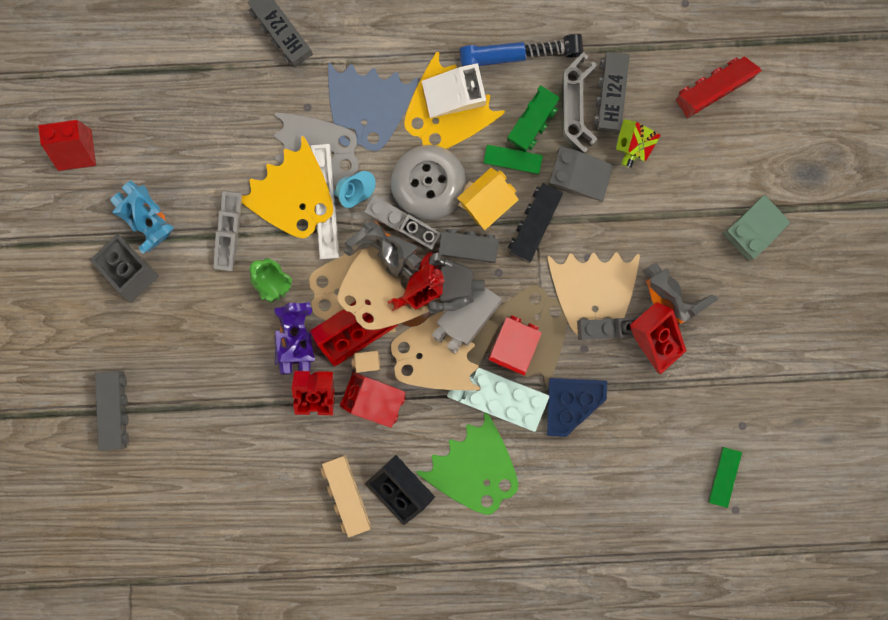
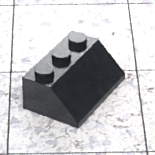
[365,455,435,525]

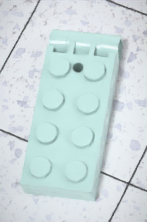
[447,368,549,432]

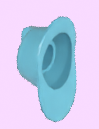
[333,171,376,208]

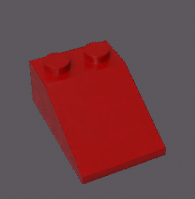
[630,302,687,375]

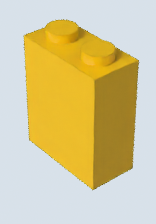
[457,168,519,230]

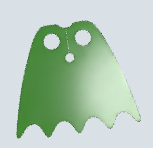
[417,412,518,515]

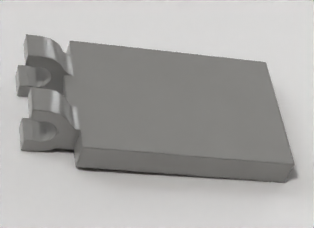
[432,287,502,354]

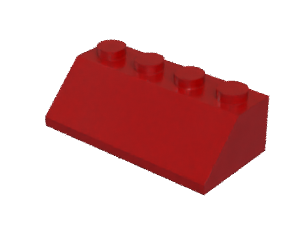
[675,56,762,119]
[310,299,399,367]

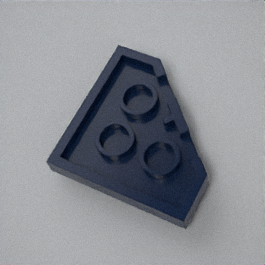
[547,378,607,437]

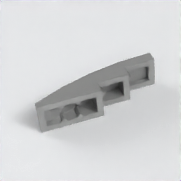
[213,190,243,271]

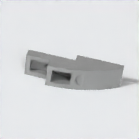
[364,195,441,250]

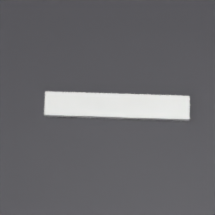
[311,144,340,259]

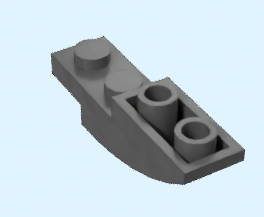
[577,317,638,340]

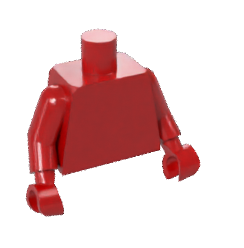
[388,264,445,311]

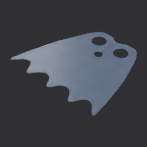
[328,62,418,151]

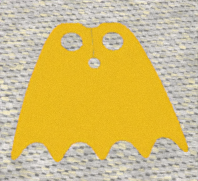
[404,52,505,149]
[242,136,333,238]

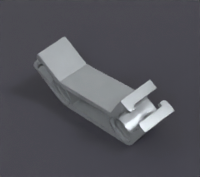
[562,52,598,153]

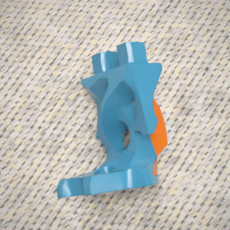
[110,181,174,254]

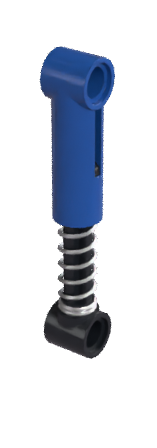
[459,34,584,67]

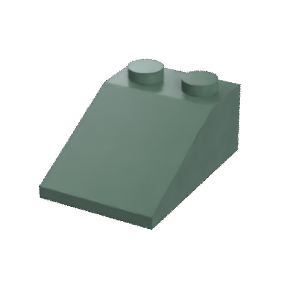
[722,194,790,261]

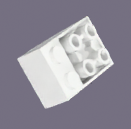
[422,63,486,118]

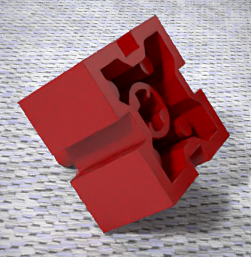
[291,371,335,416]

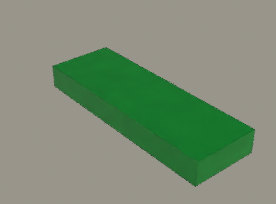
[483,144,543,175]
[708,447,742,508]

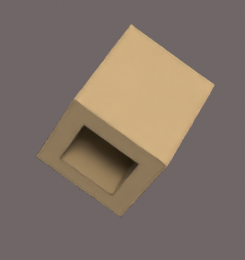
[352,351,381,372]

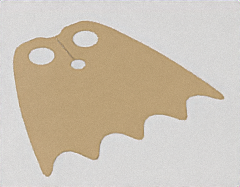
[309,247,396,332]
[338,247,429,330]
[548,252,640,335]
[391,311,481,390]

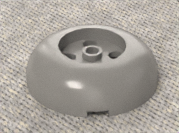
[391,145,467,221]

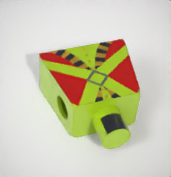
[616,119,661,168]

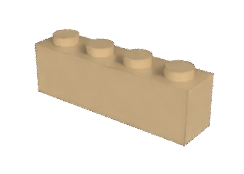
[321,454,372,538]

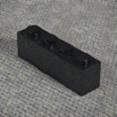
[508,183,563,264]

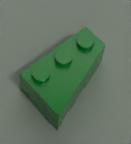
[506,85,560,152]

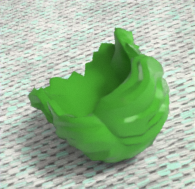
[249,258,292,303]

